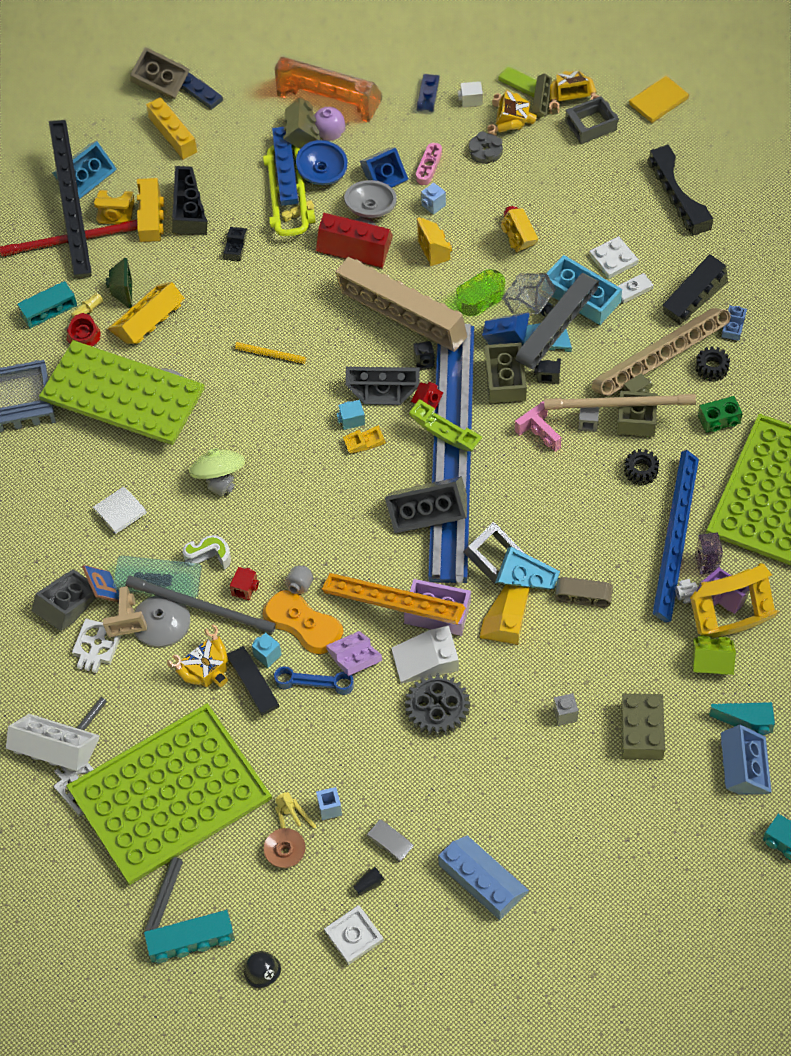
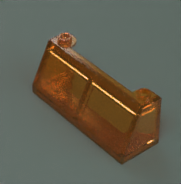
[274,56,382,123]

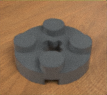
[469,131,503,164]

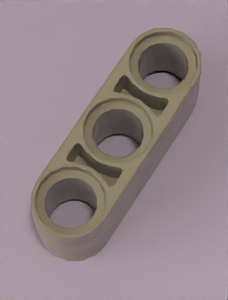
[555,577,613,608]

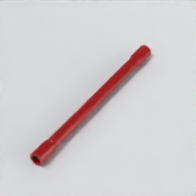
[0,219,138,257]

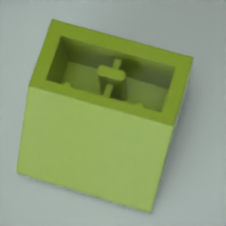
[692,635,736,675]

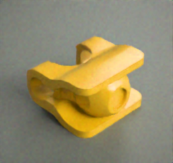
[94,190,135,224]

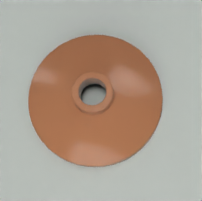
[264,828,306,868]

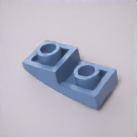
[722,305,747,341]

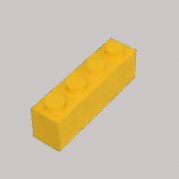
[146,97,197,160]

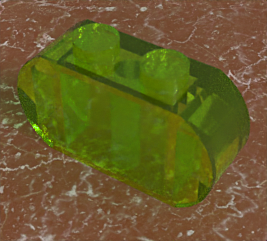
[456,269,505,316]

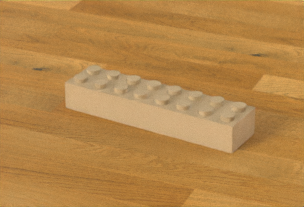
[335,257,467,352]

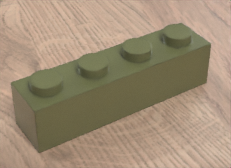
[532,73,552,118]

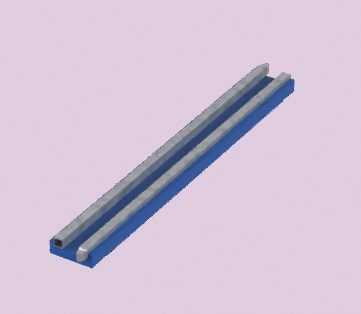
[428,324,474,586]

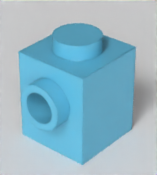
[336,400,365,430]
[252,632,282,668]

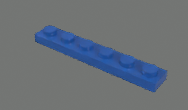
[272,127,299,206]

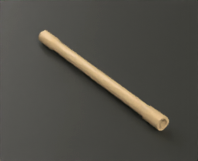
[544,394,696,410]

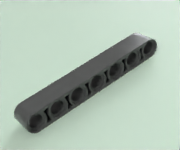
[515,273,599,369]

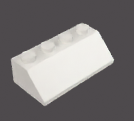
[6,714,100,771]

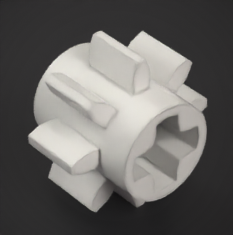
[675,579,698,604]

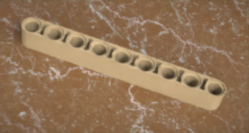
[592,308,731,395]

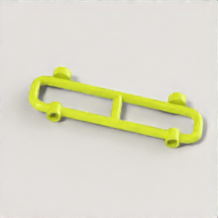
[263,144,316,237]

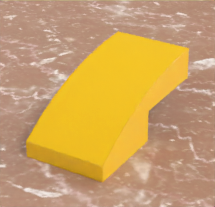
[343,425,386,453]

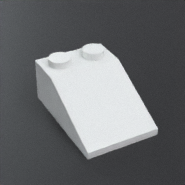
[391,626,459,684]

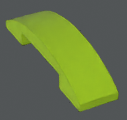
[409,399,482,452]

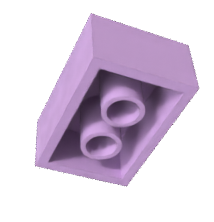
[404,579,471,636]

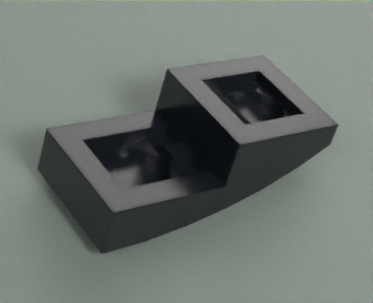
[223,227,247,261]

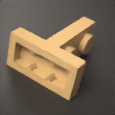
[103,586,147,637]

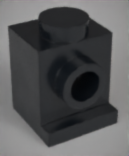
[413,341,435,371]
[534,358,561,384]

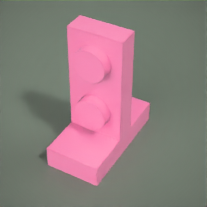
[515,401,561,452]

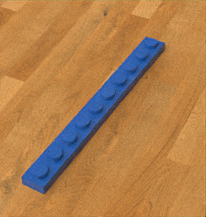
[653,450,699,623]

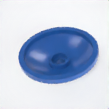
[296,140,348,185]

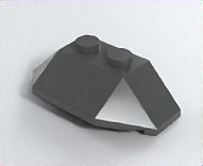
[346,367,420,405]

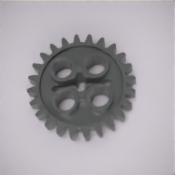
[405,673,470,736]

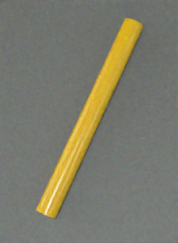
[235,342,306,364]

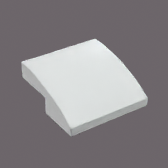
[93,487,147,534]

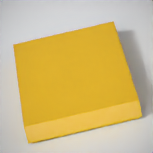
[629,76,689,123]

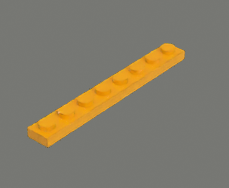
[322,573,466,625]

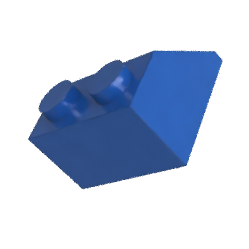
[360,147,409,187]
[482,312,530,345]

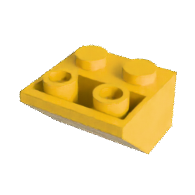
[501,208,539,253]

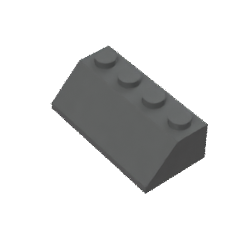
[385,476,467,533]

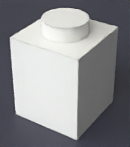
[458,81,483,107]

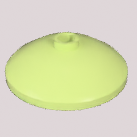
[189,448,245,479]

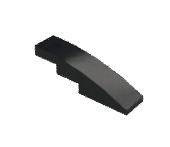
[227,646,280,716]

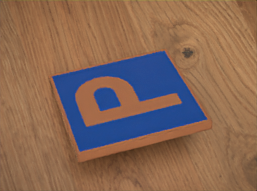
[82,565,119,602]

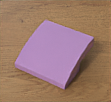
[326,631,382,676]

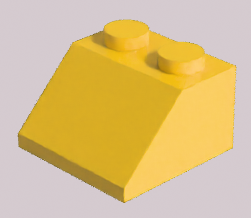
[417,218,452,266]

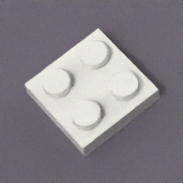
[589,236,639,279]
[324,905,384,965]

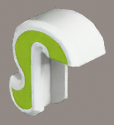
[183,535,231,570]

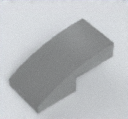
[366,819,414,862]

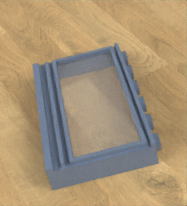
[0,360,56,432]

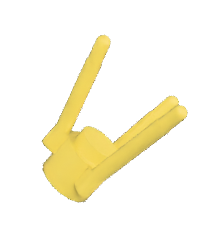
[275,792,316,828]

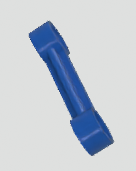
[274,666,354,695]

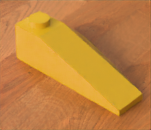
[480,584,530,645]

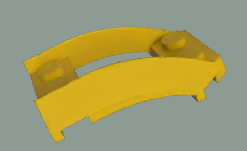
[690,563,779,638]

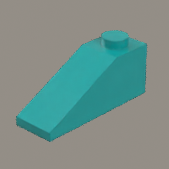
[709,702,775,735]

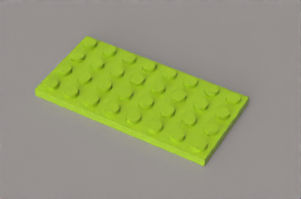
[39,340,205,445]

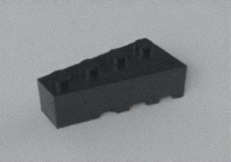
[172,166,208,235]
[662,254,728,325]

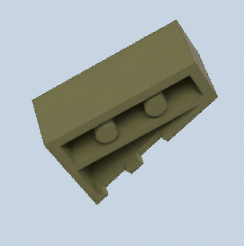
[283,97,320,149]

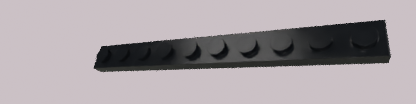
[49,120,92,278]

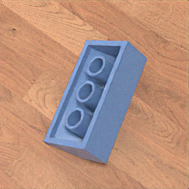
[438,835,529,920]

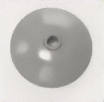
[344,180,397,218]
[134,595,191,648]

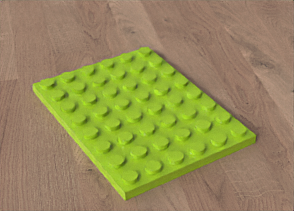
[706,413,791,565]
[66,703,272,886]

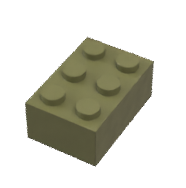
[485,343,527,403]
[621,693,665,760]

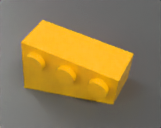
[137,178,165,242]

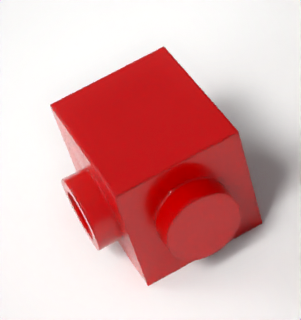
[411,381,444,410]
[230,567,259,601]

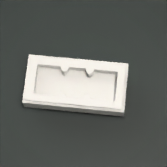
[618,273,654,304]

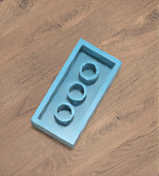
[542,255,622,325]

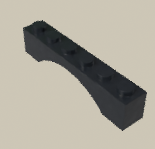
[647,144,713,236]

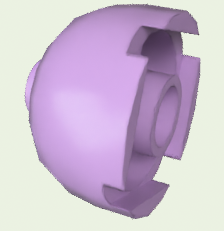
[314,107,345,141]

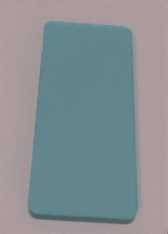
[113,555,202,598]

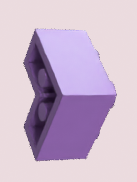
[697,567,750,614]

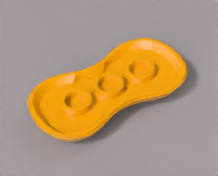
[262,590,344,654]

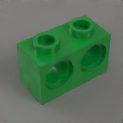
[698,396,743,433]

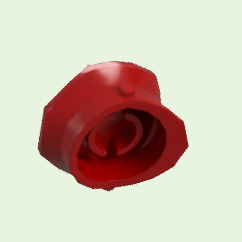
[67,313,101,347]

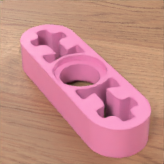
[416,143,442,185]

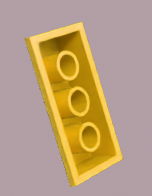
[108,282,185,344]

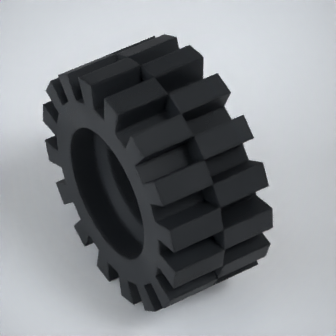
[695,346,730,382]
[624,449,659,485]

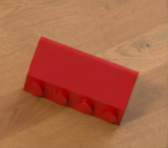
[316,212,393,268]

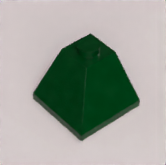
[106,258,132,308]

